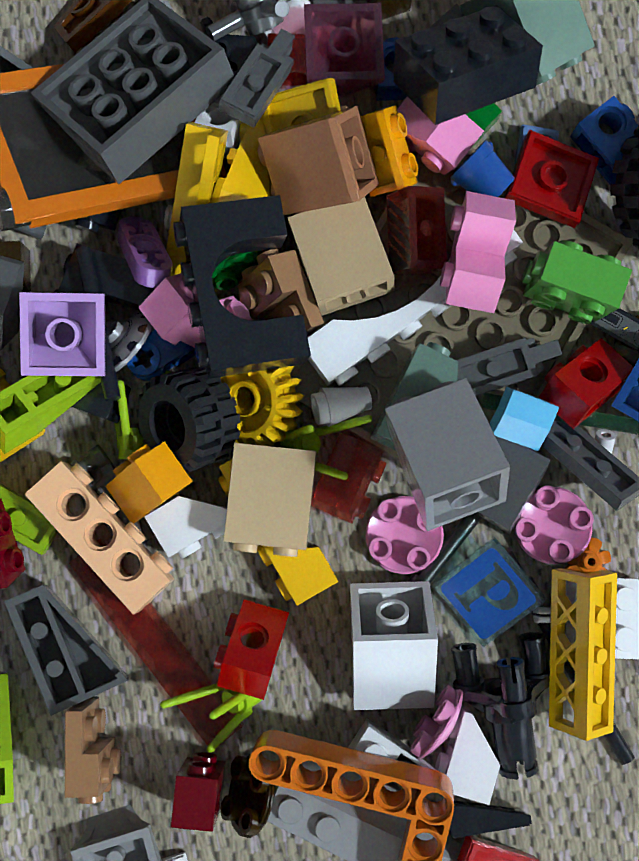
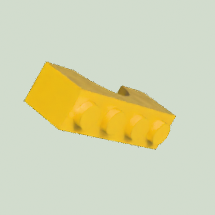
[217,444,338,606]

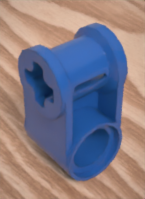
[127,330,196,381]

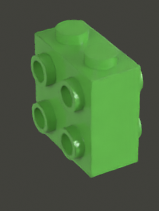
[521,240,632,324]

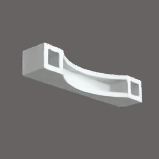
[308,229,523,386]

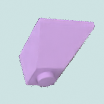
[19,292,105,376]

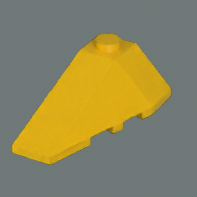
[211,117,277,253]

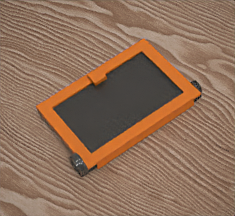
[0,64,231,231]

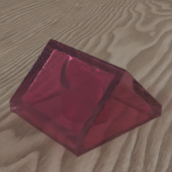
[304,3,385,97]

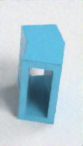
[490,386,559,451]

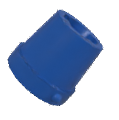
[450,140,515,197]

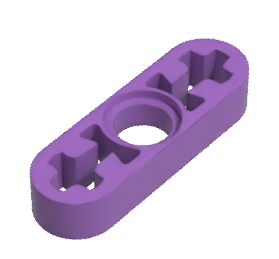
[117,217,173,288]

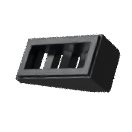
[449,800,532,838]

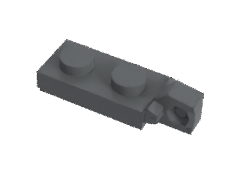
[219,28,295,128]
[457,338,562,396]

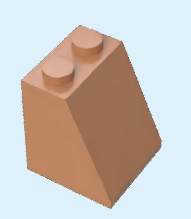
[258,106,379,215]

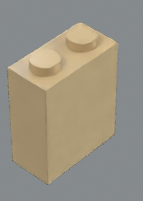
[287,197,395,316]
[223,443,316,557]

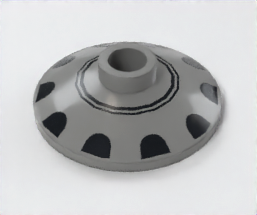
[107,312,153,372]

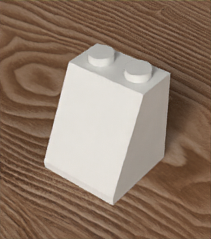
[350,581,438,710]

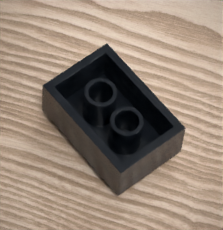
[393,5,543,125]

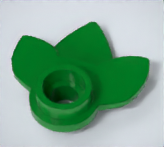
[212,250,262,290]

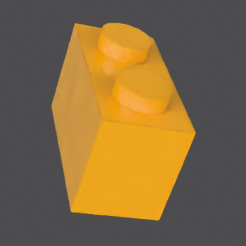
[105,441,193,524]

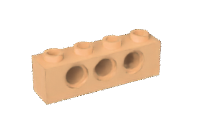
[25,461,174,615]

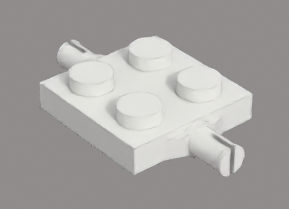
[533,577,639,659]

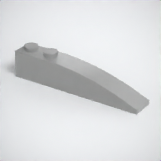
[267,734,462,861]

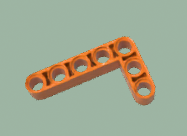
[249,730,454,861]

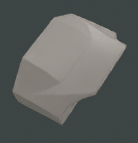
[70,805,161,861]

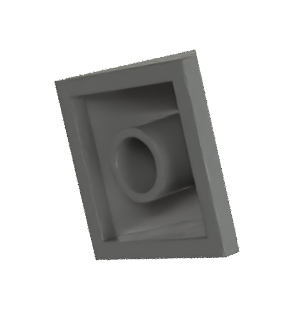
[476,436,550,535]

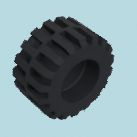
[136,366,240,473]

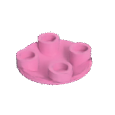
[514,486,594,564]
[365,496,444,574]
[410,684,463,760]

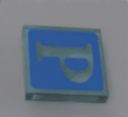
[433,537,546,647]

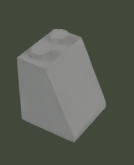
[385,378,510,531]

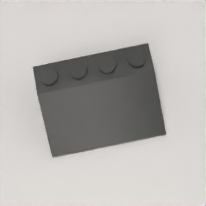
[31,0,235,184]

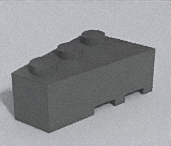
[4,585,129,716]

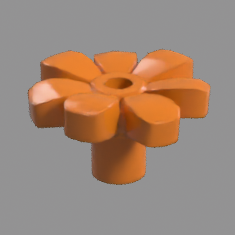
[564,537,611,573]

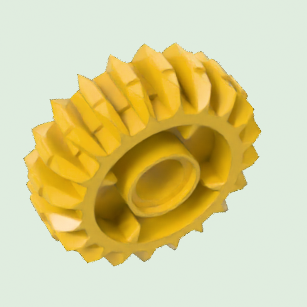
[221,366,305,447]

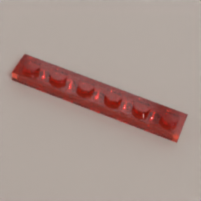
[69,539,244,746]

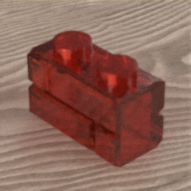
[311,432,387,524]

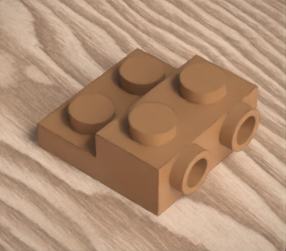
[237,249,324,336]
[65,698,122,804]

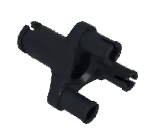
[451,632,550,780]

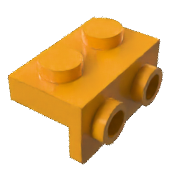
[360,105,418,197]

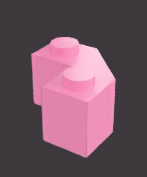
[397,96,484,175]
[440,191,516,313]
[138,273,253,348]

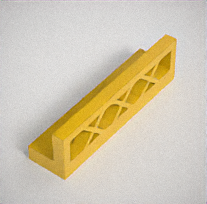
[166,121,228,276]
[549,568,617,741]

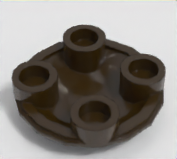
[220,754,274,838]

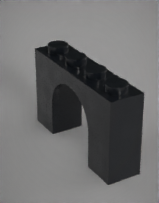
[173,195,311,379]
[22,243,155,424]

